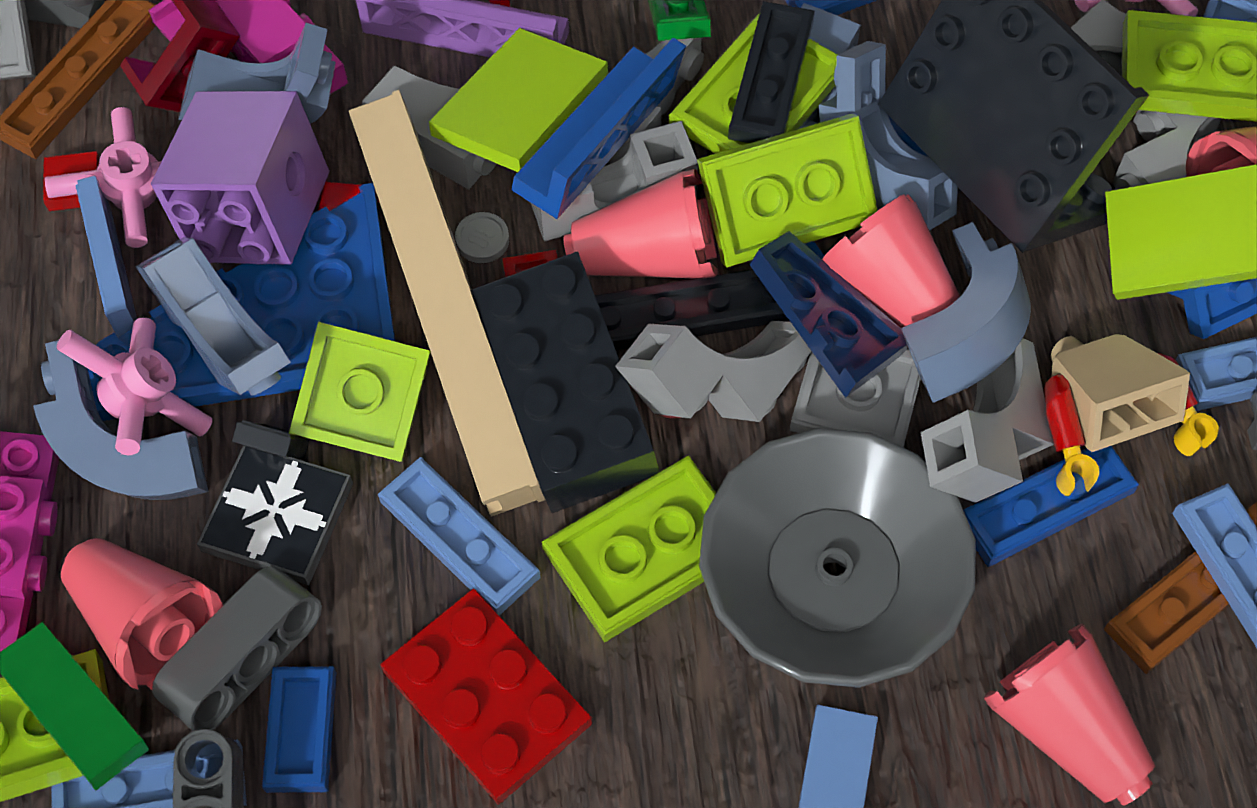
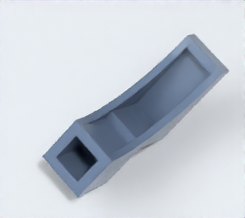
[136,237,291,396]

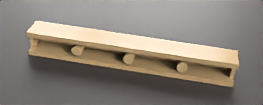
[348,90,545,517]

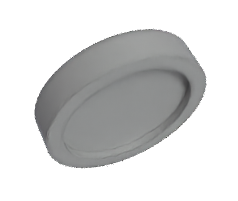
[455,212,509,263]

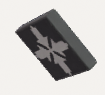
[197,445,353,586]

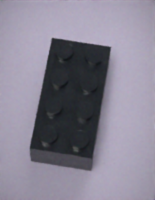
[471,251,659,513]

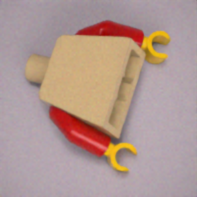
[1044,334,1219,496]

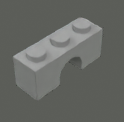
[531,121,698,241]

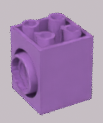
[151,91,329,264]

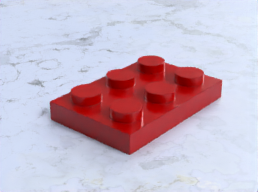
[380,588,592,805]

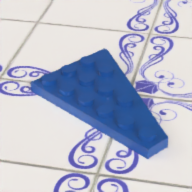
[88,183,396,421]

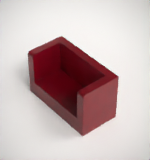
[120,0,240,112]

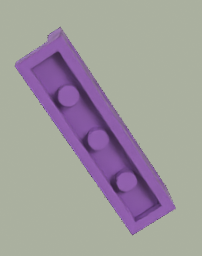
[356,0,569,58]

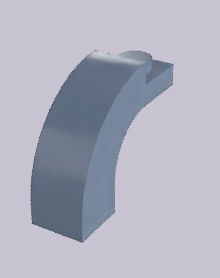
[178,23,336,124]
[819,41,957,230]
[901,222,1031,403]
[33,340,208,500]

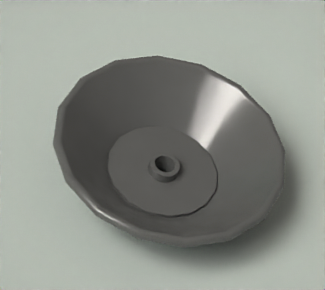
[699,428,976,687]

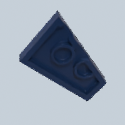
[750,231,908,398]

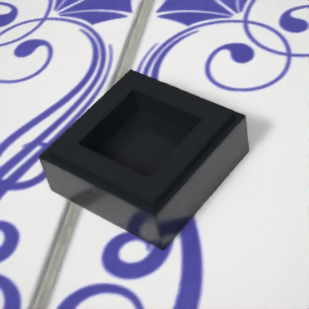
[232,420,309,459]

